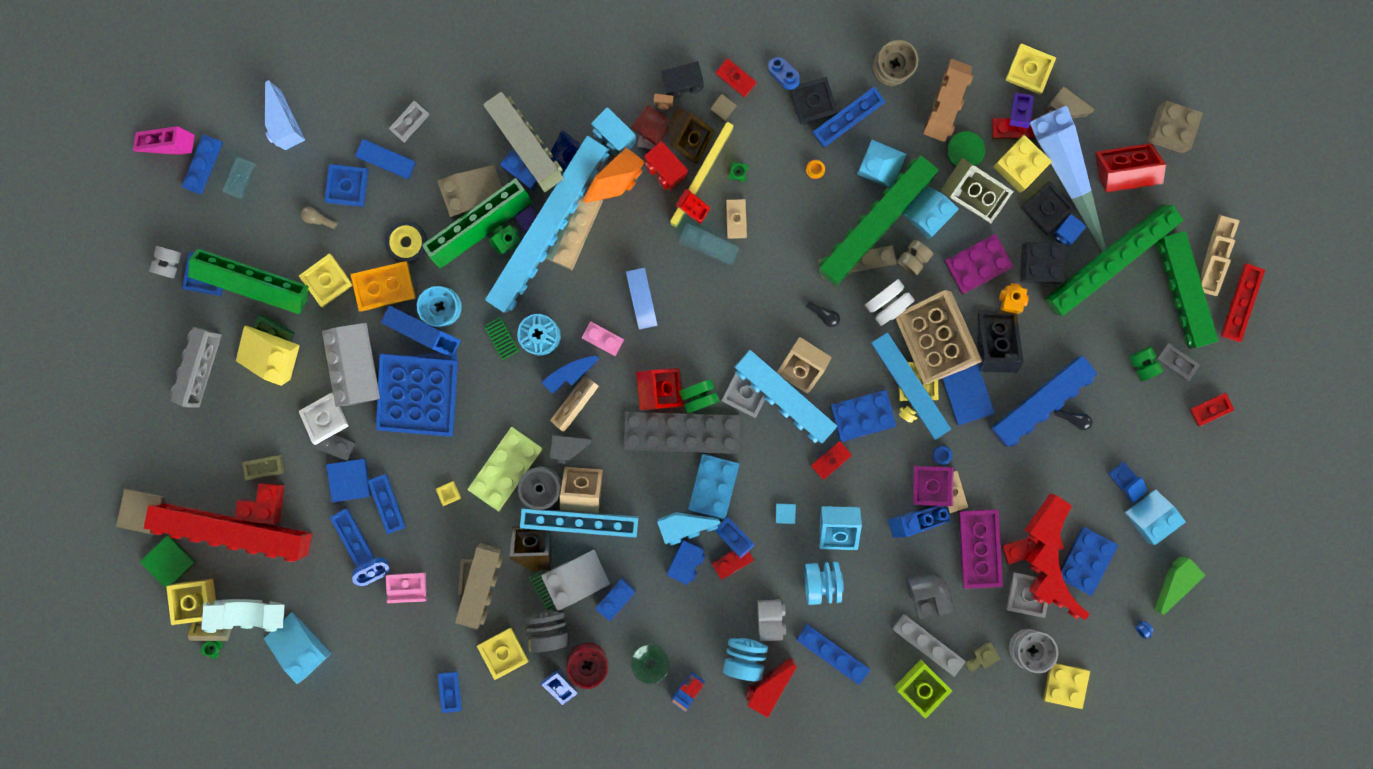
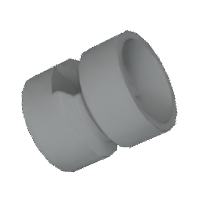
[149,246,182,279]

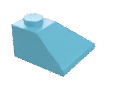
[857,140,907,188]

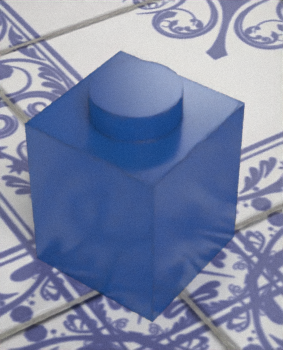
[1052,214,1086,246]

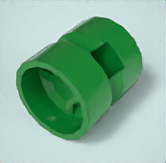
[1128,346,1164,382]

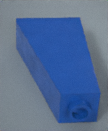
[381,305,461,357]

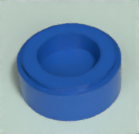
[932,446,953,465]

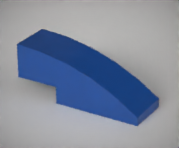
[541,356,600,394]

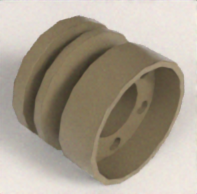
[872,40,919,86]

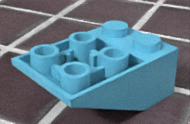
[657,512,721,545]

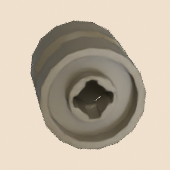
[897,239,933,276]

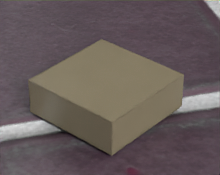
[710,94,737,121]

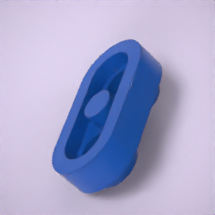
[768,57,800,90]
[352,558,389,586]

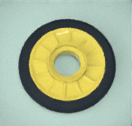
[385,221,427,263]

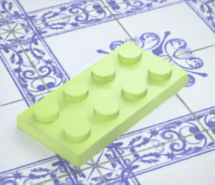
[467,427,543,512]

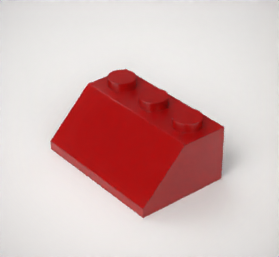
[1095,143,1166,192]

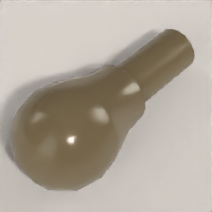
[300,207,338,229]

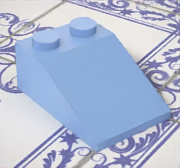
[265,80,305,150]

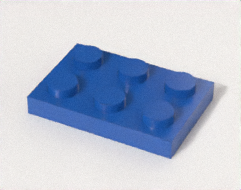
[830,390,897,442]
[1060,527,1118,596]

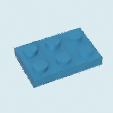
[688,454,739,519]

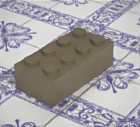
[455,543,504,629]

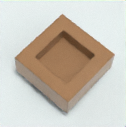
[653,94,674,110]

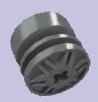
[524,610,569,652]

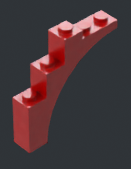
[1024,493,1089,620]

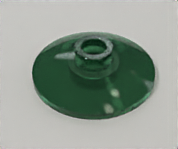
[631,645,670,684]

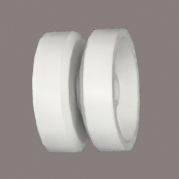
[865,279,915,326]

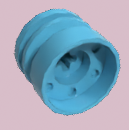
[417,286,462,327]
[517,314,561,356]
[804,562,844,605]
[723,638,768,681]

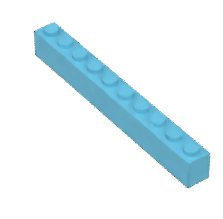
[485,136,610,313]

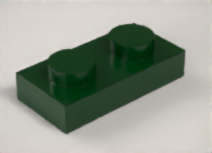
[253,313,295,342]

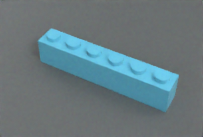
[734,350,837,443]
[520,507,639,538]

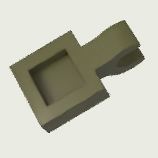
[965,641,1000,672]

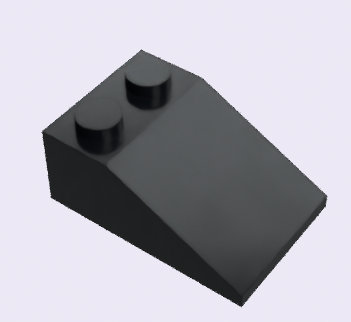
[978,311,1024,373]

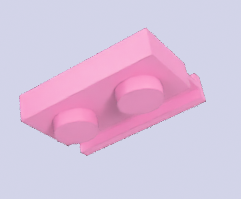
[386,572,427,603]

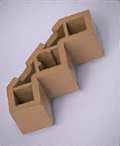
[923,59,974,142]

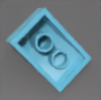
[264,612,332,684]

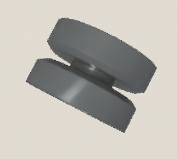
[518,466,562,510]

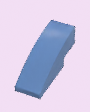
[626,268,658,330]

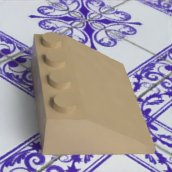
[895,290,982,385]

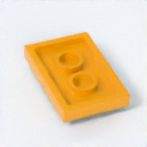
[350,261,416,312]

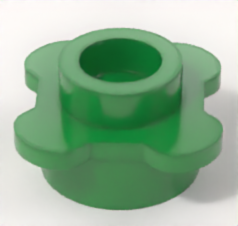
[728,162,749,182]
[201,641,223,659]

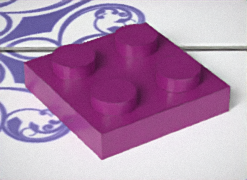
[913,466,954,506]

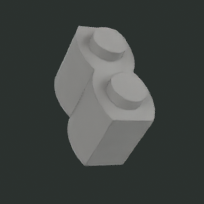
[757,599,786,641]

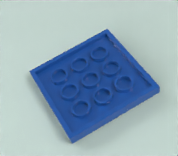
[376,353,458,437]

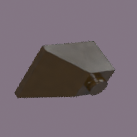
[668,108,715,164]
[509,526,552,571]

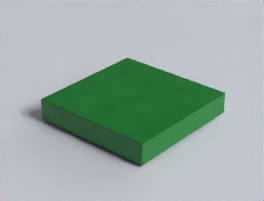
[140,535,196,589]

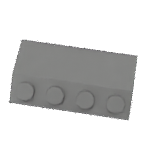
[322,323,380,407]
[170,327,222,407]

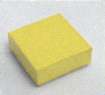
[436,481,461,506]

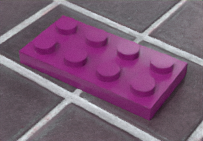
[959,509,1003,589]

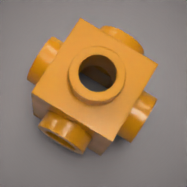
[999,283,1029,314]

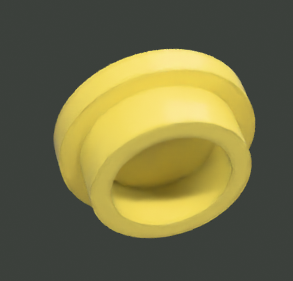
[899,406,918,423]

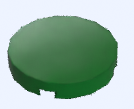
[946,131,985,167]

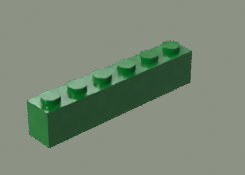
[422,178,533,269]
[1157,231,1219,349]
[188,249,309,314]

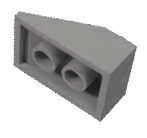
[541,550,610,611]

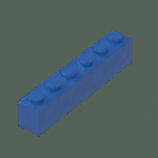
[989,356,1098,447]

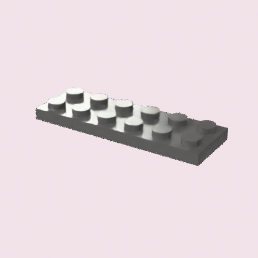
[624,412,740,454]

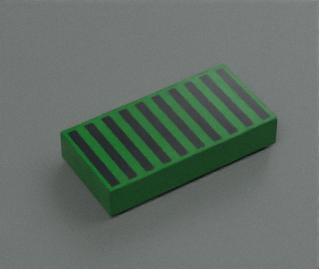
[484,317,519,360]
[529,570,555,610]

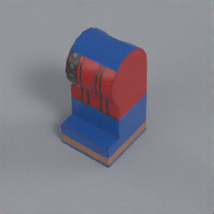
[671,672,705,712]

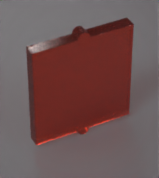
[631,105,670,146]

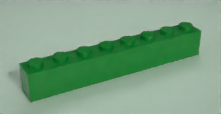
[819,156,939,287]
[1044,204,1184,316]

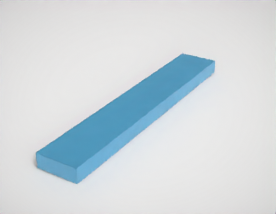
[871,332,951,440]

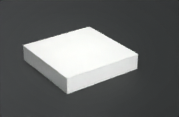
[299,393,349,445]

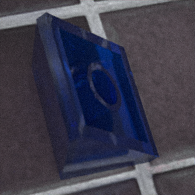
[550,130,581,172]

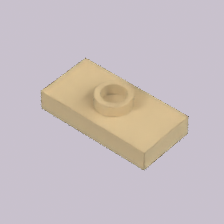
[726,199,747,239]
[947,471,968,513]

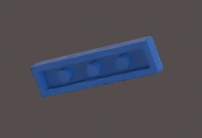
[813,86,886,148]
[796,624,870,685]

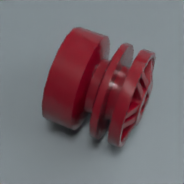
[567,642,608,689]

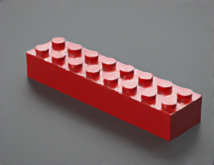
[143,503,312,562]

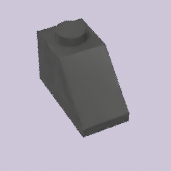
[550,435,592,464]

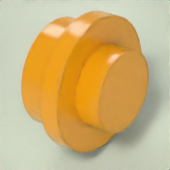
[806,160,825,179]

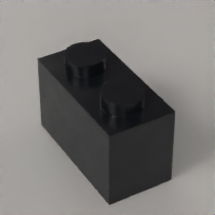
[661,61,704,98]

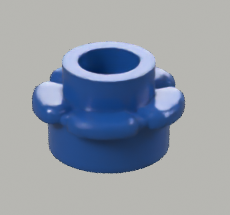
[1135,621,1154,639]

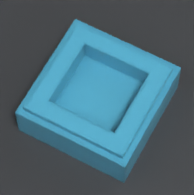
[776,504,796,524]

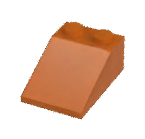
[582,147,644,203]

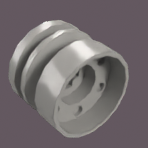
[1008,629,1058,673]

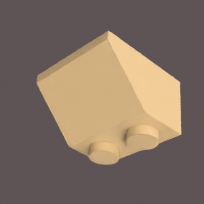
[776,337,832,394]
[560,467,603,514]

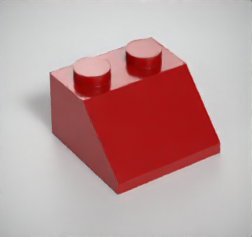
[636,368,683,410]

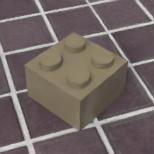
[1147,101,1203,154]

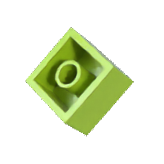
[894,659,952,719]

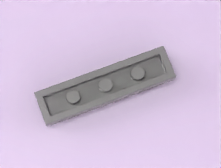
[892,614,966,677]

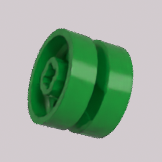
[679,379,720,414]

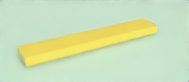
[670,122,733,228]

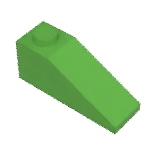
[1155,556,1206,615]

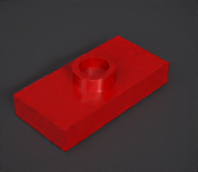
[715,58,757,98]
[676,189,710,224]
[810,441,852,480]

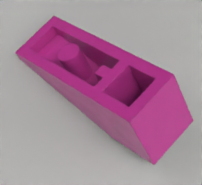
[133,126,195,155]

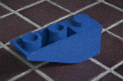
[888,506,951,538]

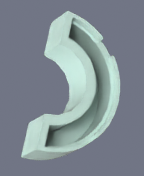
[201,599,284,633]

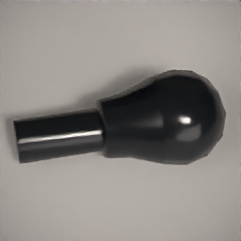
[806,301,840,327]
[1055,409,1093,431]

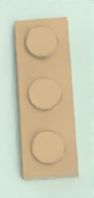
[550,375,599,432]

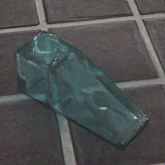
[679,223,739,265]

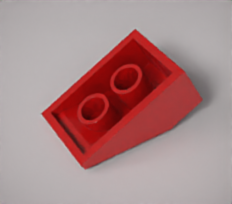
[745,657,797,718]

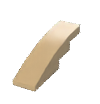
[1200,215,1240,296]

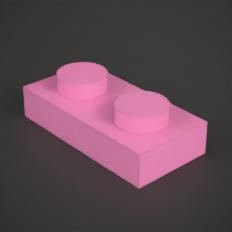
[582,321,624,356]

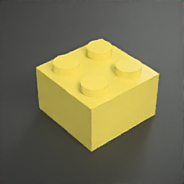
[993,135,1052,193]
[166,578,216,625]

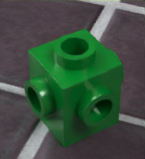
[487,224,521,254]

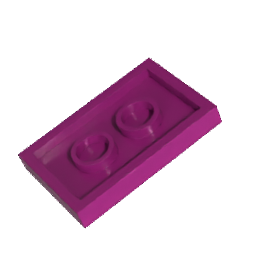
[944,234,1014,294]

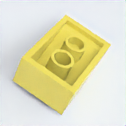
[236,325,300,386]

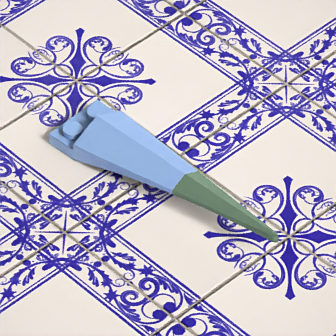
[1030,106,1106,252]

